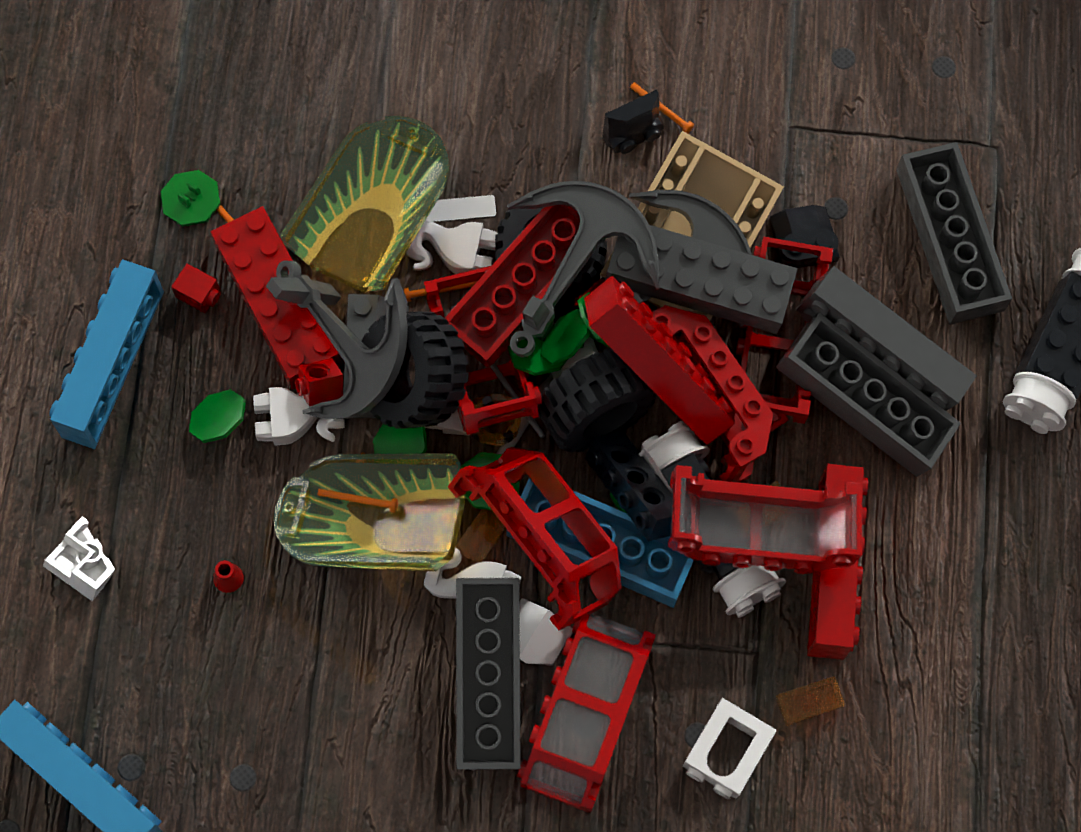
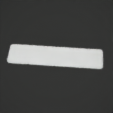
[426,195,496,222]
[642,447,688,520]

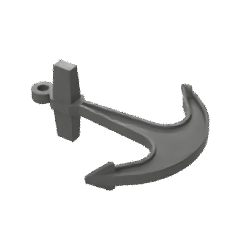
[507,181,660,357]
[594,190,752,343]
[266,260,408,419]

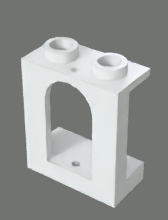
[682,698,776,799]

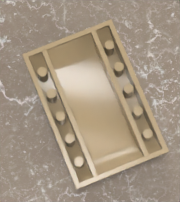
[600,131,784,321]

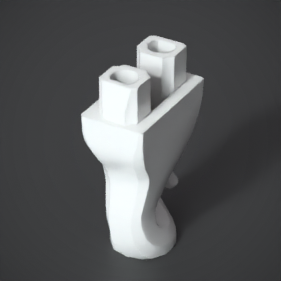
[406,220,498,274]
[253,387,345,446]
[424,543,521,599]

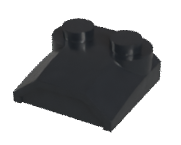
[602,89,664,154]
[769,205,840,268]

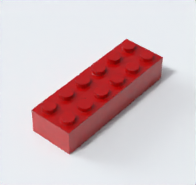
[445,204,580,369]
[210,206,345,390]
[584,276,735,445]
[807,464,868,660]

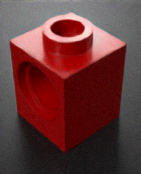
[171,263,221,313]
[295,358,343,406]

